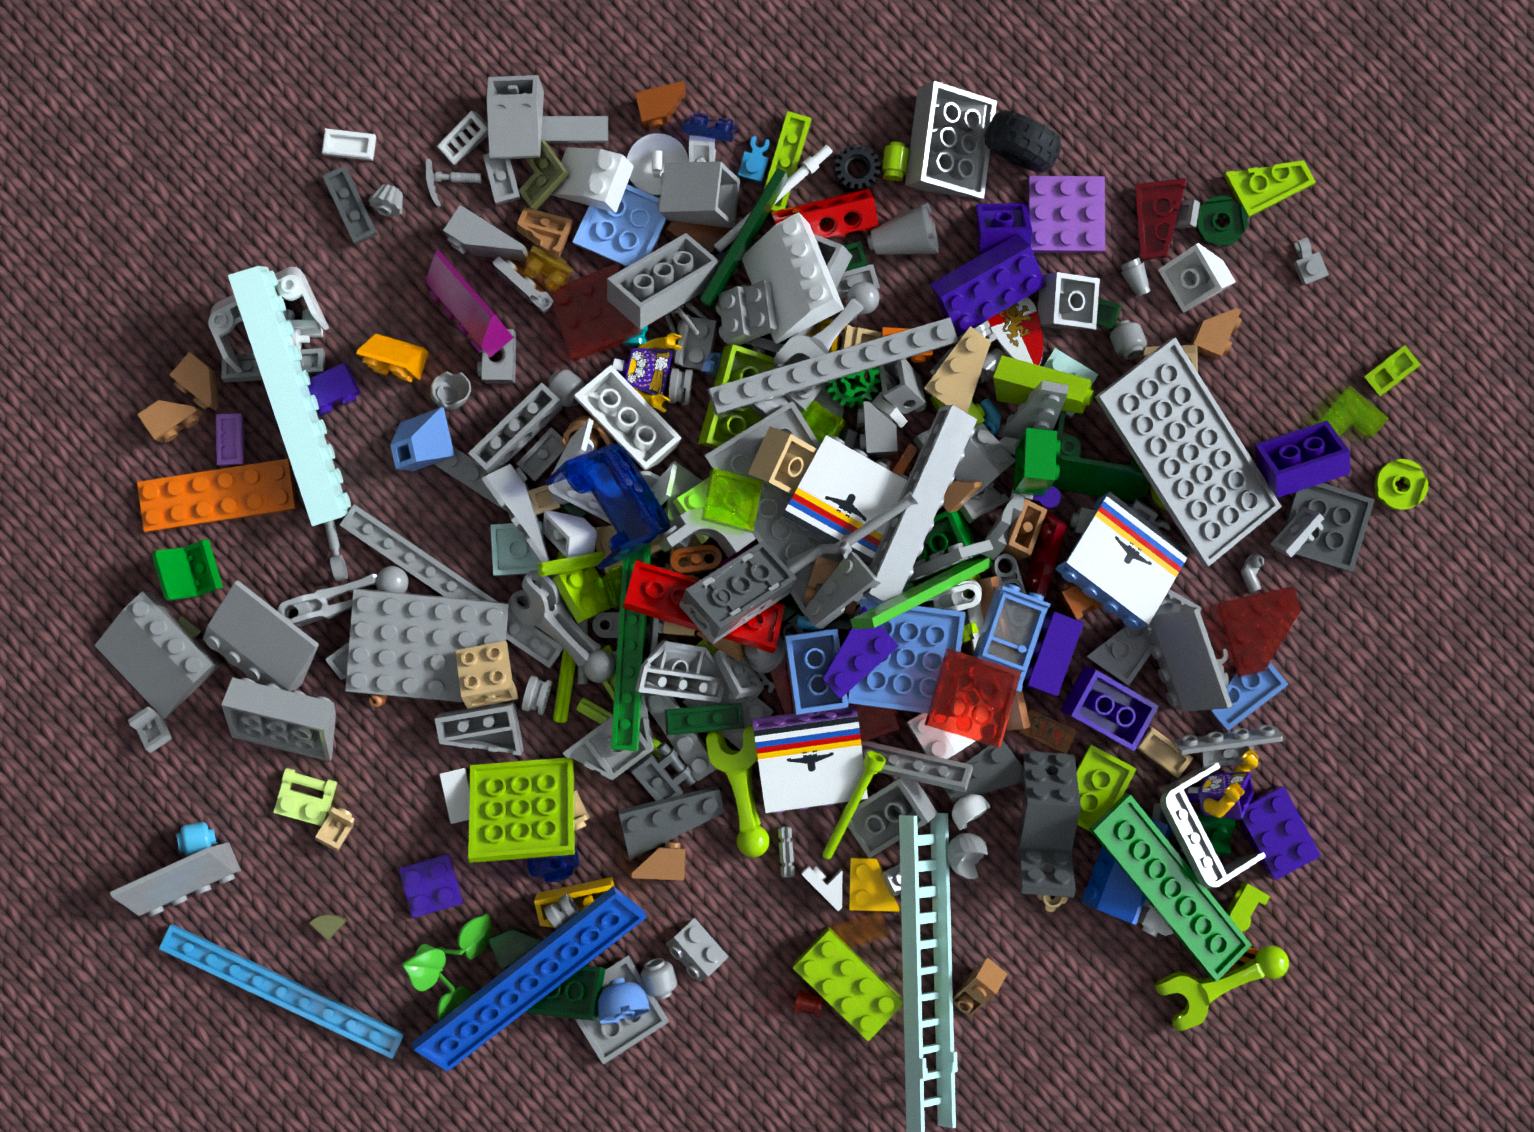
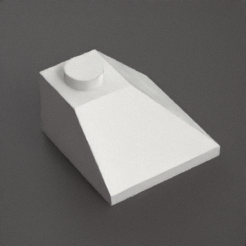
[1158,243,1235,313]

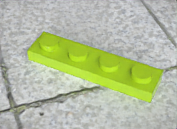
[764,111,812,212]

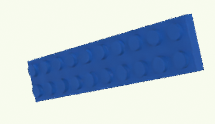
[412,886,647,1072]

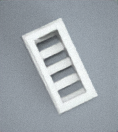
[437,111,488,165]

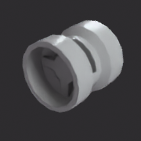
[544,893,580,929]

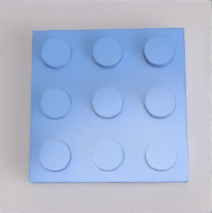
[573,184,667,267]

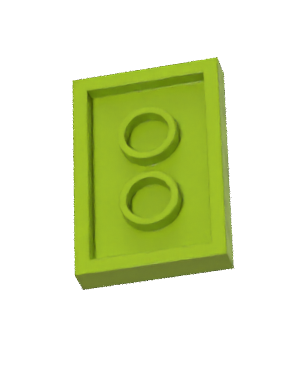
[1076,744,1136,832]

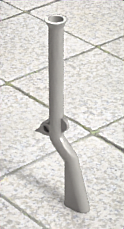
[785,491,918,574]

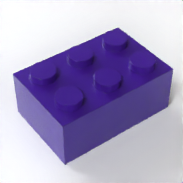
[1255,421,1350,498]
[1022,612,1084,696]
[1060,666,1159,751]
[1237,785,1321,880]

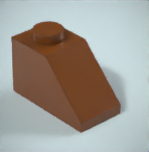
[635,81,686,130]

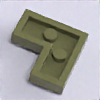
[518,139,570,210]

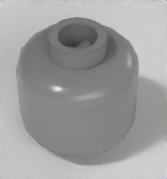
[1110,320,1147,360]
[548,369,585,407]
[640,958,677,999]

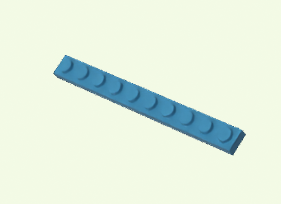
[159,924,405,1059]

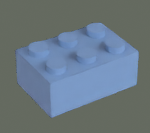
[783,628,848,715]

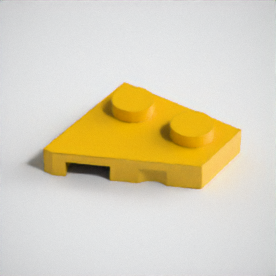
[849,858,899,912]

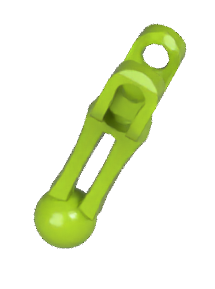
[706,725,769,858]
[1155,945,1289,1031]

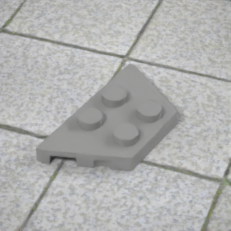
[563,694,654,780]

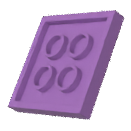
[1028,176,1105,253]

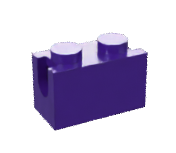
[308,363,361,416]

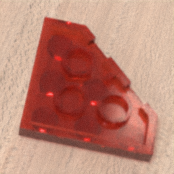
[1218,586,1301,678]

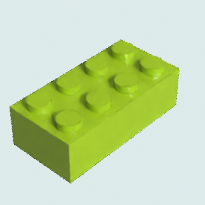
[793,926,904,1041]

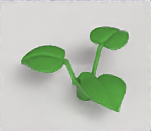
[402,913,492,1021]

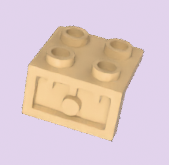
[456,641,518,709]

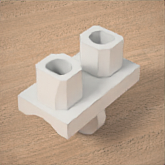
[283,309,323,349]

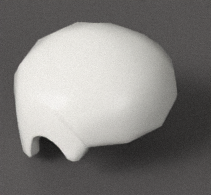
[952,794,990,830]

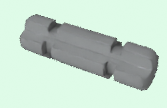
[778,826,795,878]

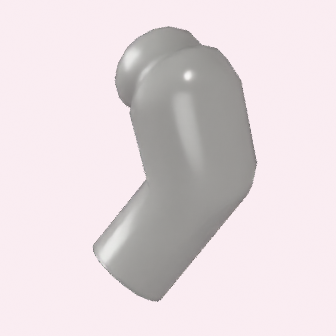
[1241,554,1264,593]

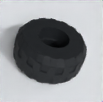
[984,110,1062,173]

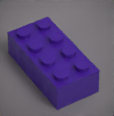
[930,234,1046,336]

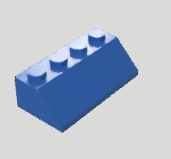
[1081,818,1172,925]

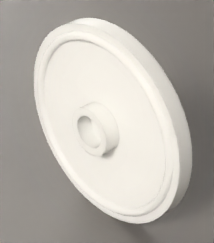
[627,133,689,196]

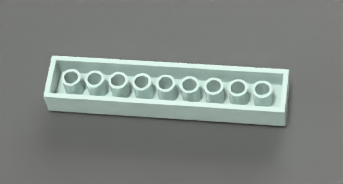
[228,266,351,526]

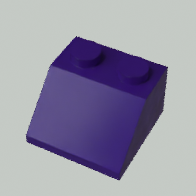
[976,203,1032,256]

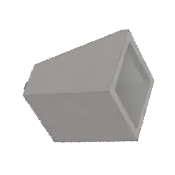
[658,161,740,228]

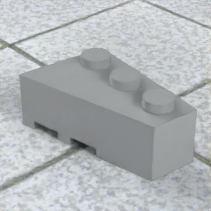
[435,700,524,756]

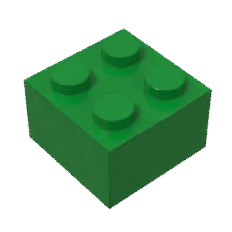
[1013,428,1061,496]

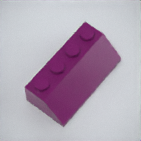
[425,250,514,357]

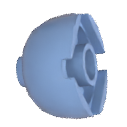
[597,978,650,1024]

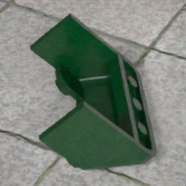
[1052,411,1150,503]

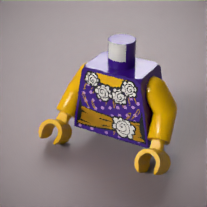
[613,333,682,413]
[1188,749,1259,820]

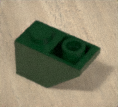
[489,927,545,969]

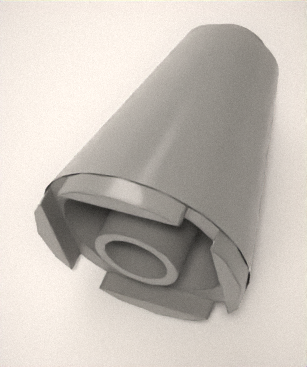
[867,203,939,255]

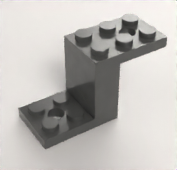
[1017,751,1081,897]

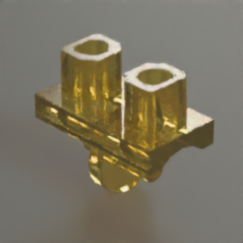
[524,246,573,291]

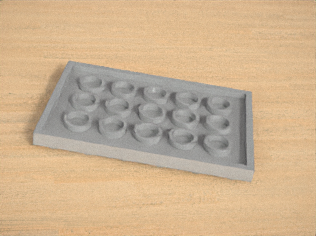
[345,588,510,705]

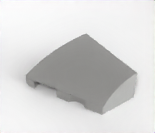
[980,494,1025,560]

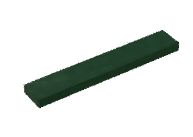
[700,168,788,310]

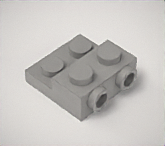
[716,280,777,346]

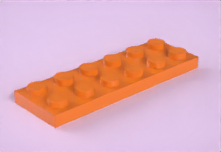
[137,458,297,533]

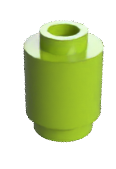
[881,142,910,181]

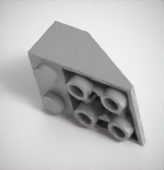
[487,75,544,159]

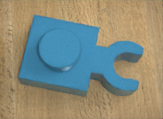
[738,136,770,184]

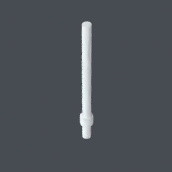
[714,145,833,253]

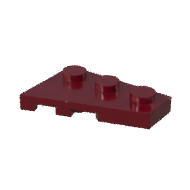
[1135,178,1187,261]
[1026,511,1067,598]

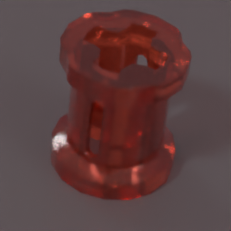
[793,989,823,1018]

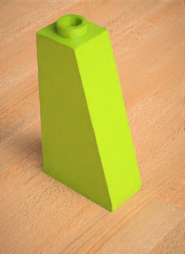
[993,355,1095,414]

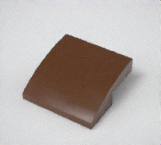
[666,218,738,254]

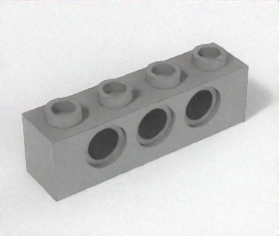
[468,383,563,475]

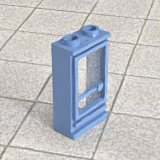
[966,583,1050,692]

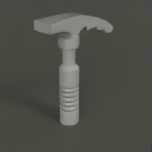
[426,159,482,207]

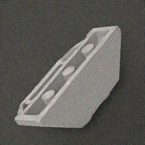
[635,640,726,703]

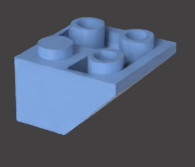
[390,407,455,471]

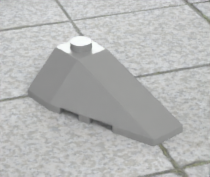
[482,464,550,562]

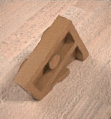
[516,207,573,259]

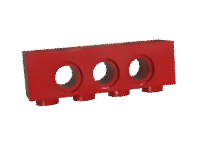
[771,189,879,238]

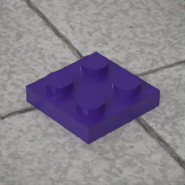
[399,853,464,919]

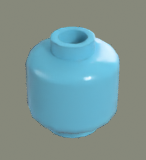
[176,822,216,857]

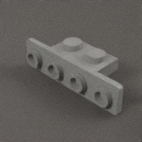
[1174,725,1283,767]

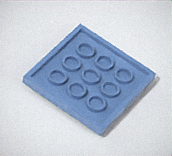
[848,599,965,717]

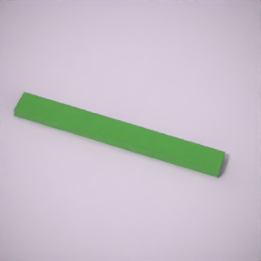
[851,557,993,629]

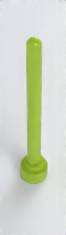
[822,751,886,860]

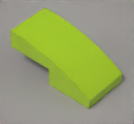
[1364,345,1421,396]

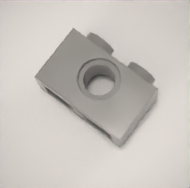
[477,329,516,384]

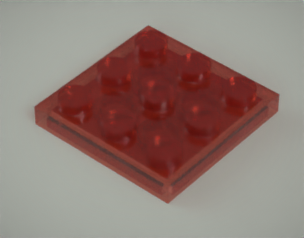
[548,263,643,362]
[925,649,1021,748]

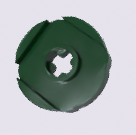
[1196,195,1248,247]

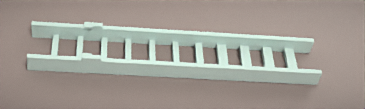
[899,813,958,1132]

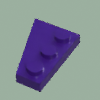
[822,606,899,699]

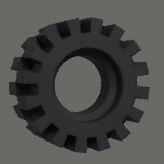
[834,144,880,192]

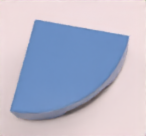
[701,352,722,377]

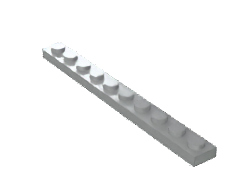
[708,318,958,415]
[340,504,564,668]

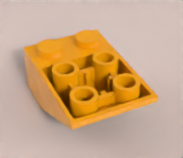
[356,334,429,382]

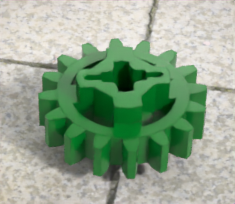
[825,367,881,408]

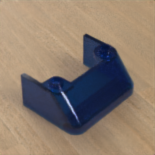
[545,444,670,570]

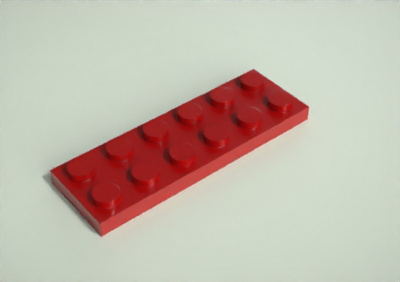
[622,560,785,653]

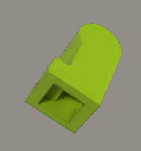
[1226,881,1270,932]

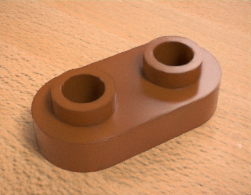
[670,545,722,576]

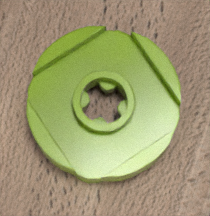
[1374,459,1428,511]

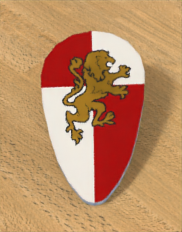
[988,297,1043,366]

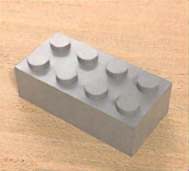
[607,233,719,329]

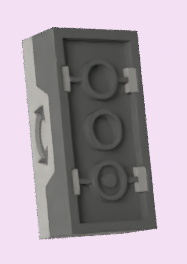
[679,541,797,644]

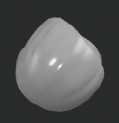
[947,833,988,879]

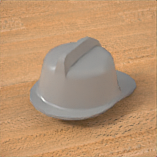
[744,632,785,674]

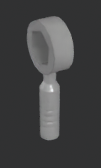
[324,520,348,582]

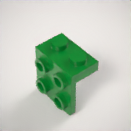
[152,539,223,601]

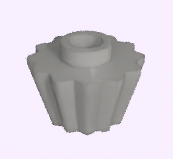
[368,184,403,217]

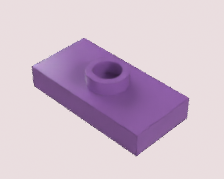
[216,413,244,466]

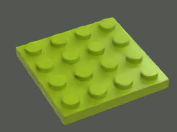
[468,757,575,863]

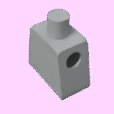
[879,359,927,414]

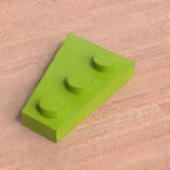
[1223,160,1316,218]

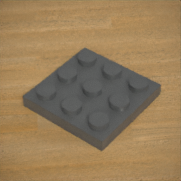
[1283,483,1375,573]

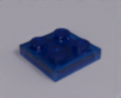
[682,112,739,142]

